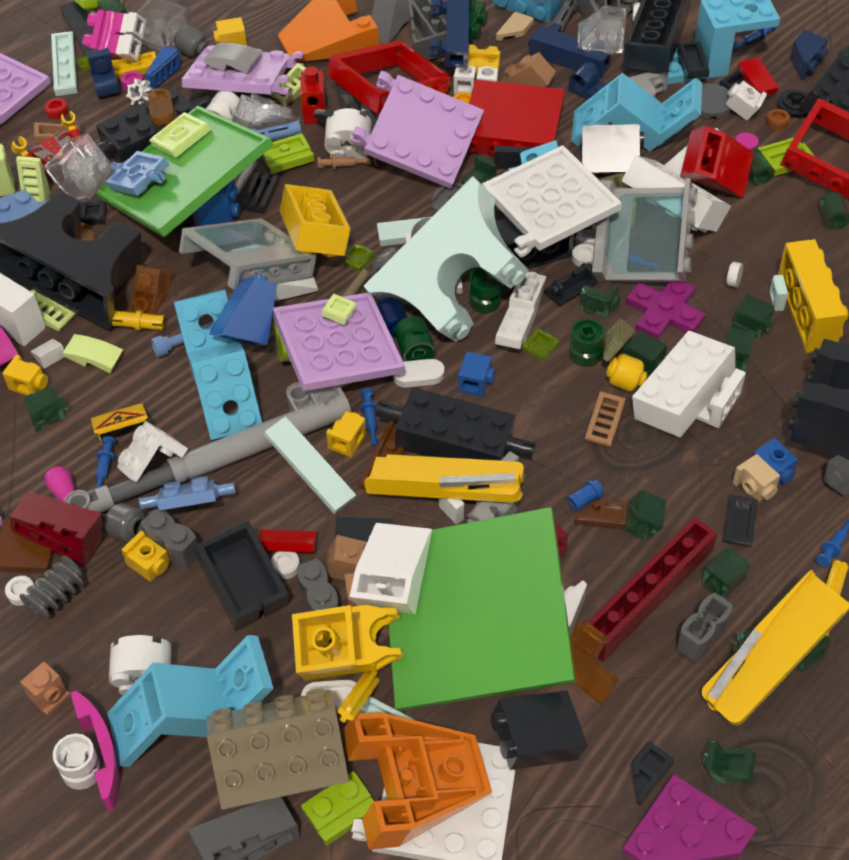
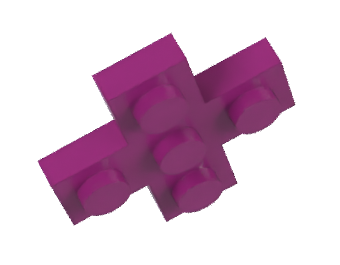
[626,282,706,341]

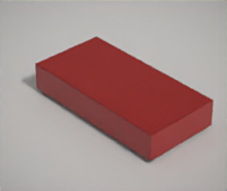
[737,57,779,96]
[258,529,317,553]

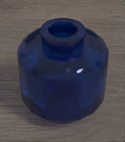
[376,298,407,338]

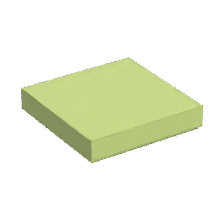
[150,112,211,158]

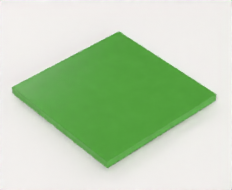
[93,106,274,237]
[389,507,576,711]

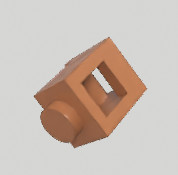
[20,662,71,716]

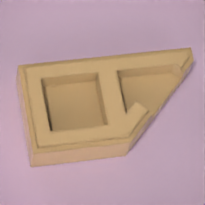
[496,12,534,41]

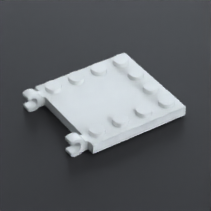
[482,145,622,257]
[351,743,515,860]

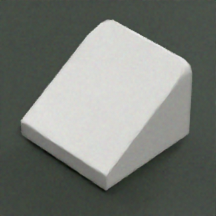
[30,339,64,369]

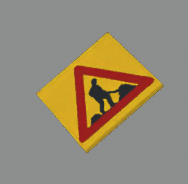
[91,403,148,441]

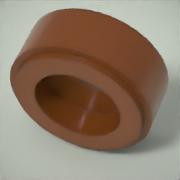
[766,109,790,131]

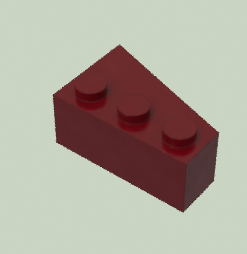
[9,492,102,568]

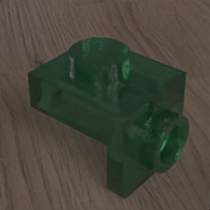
[579,284,621,318]
[704,740,756,783]

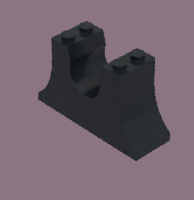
[0,191,141,330]
[788,339,849,460]

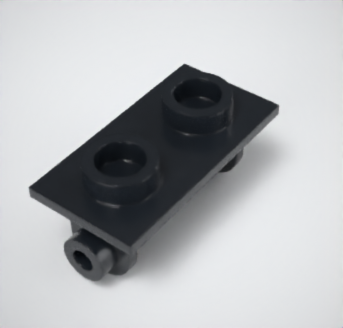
[544,263,598,306]

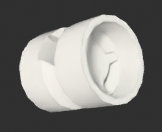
[206,90,242,121]
[53,733,102,790]

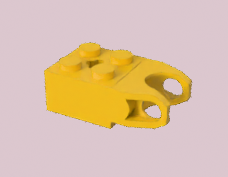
[292,605,404,681]

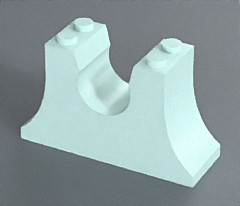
[364,176,529,342]

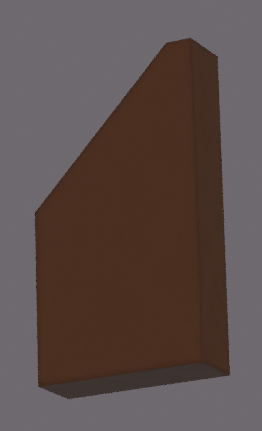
[575,499,629,530]

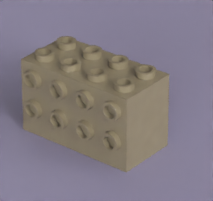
[207,688,349,810]

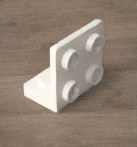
[696,369,746,428]
[117,421,188,482]

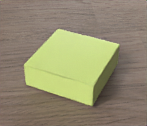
[321,294,357,325]

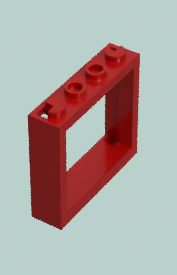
[328,40,450,114]
[780,98,849,199]

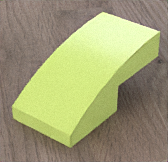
[62,334,123,373]

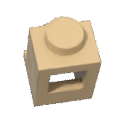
[733,454,780,502]

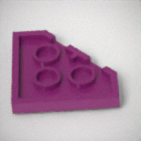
[622,775,757,860]

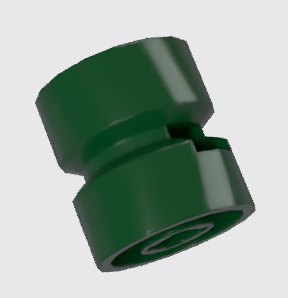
[469,267,502,314]
[394,316,435,362]
[569,318,605,367]

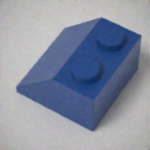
[193,179,241,227]

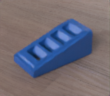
[145,46,181,90]

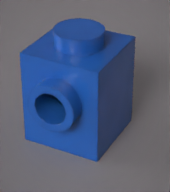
[458,352,495,397]
[753,438,798,486]

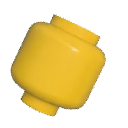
[606,354,647,392]

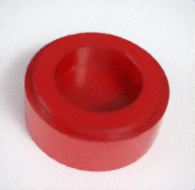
[44,98,69,119]

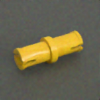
[112,310,166,331]

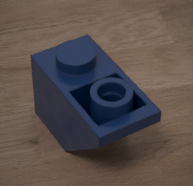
[790,30,828,80]

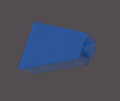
[209,275,277,346]

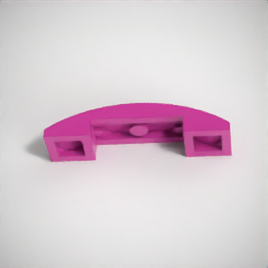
[70,691,120,812]

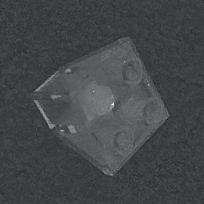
[577,6,626,54]
[232,93,300,130]

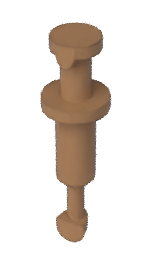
[317,154,372,170]

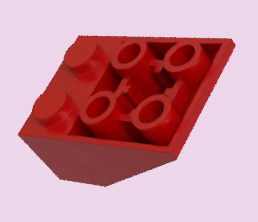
[680,126,754,199]

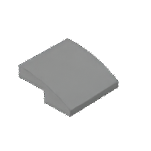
[203,43,262,74]

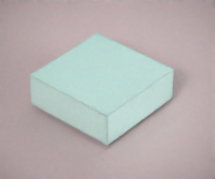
[769,275,788,311]

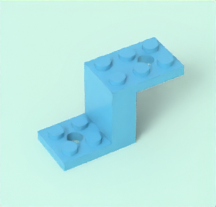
[667,0,780,85]
[571,73,702,151]
[174,289,262,440]
[107,635,273,767]

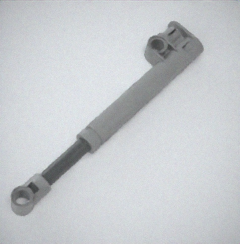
[65,382,351,513]

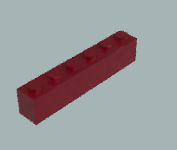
[580,516,718,662]

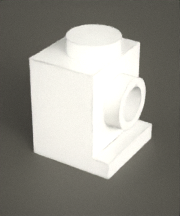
[725,81,767,120]

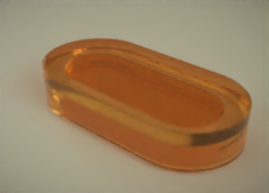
[148,88,174,125]

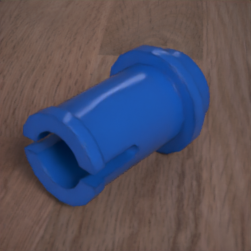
[567,480,604,511]

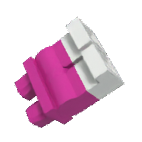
[82,10,146,61]

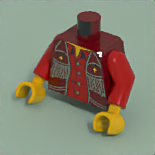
[11,111,86,182]

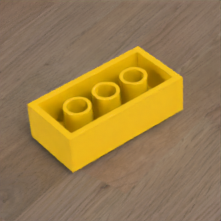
[279,184,350,257]
[778,239,848,353]

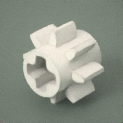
[126,79,155,106]

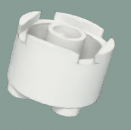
[324,108,372,159]
[109,635,172,695]

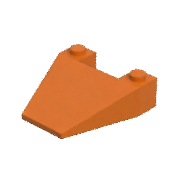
[278,0,380,62]
[342,712,492,850]

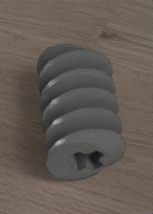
[19,556,84,619]

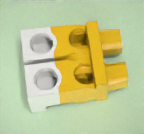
[454,45,500,95]

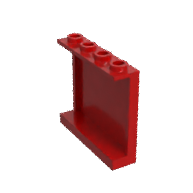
[467,79,565,155]

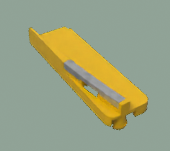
[364,454,525,503]
[702,570,849,726]

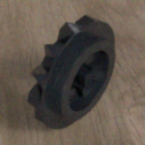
[778,90,808,118]

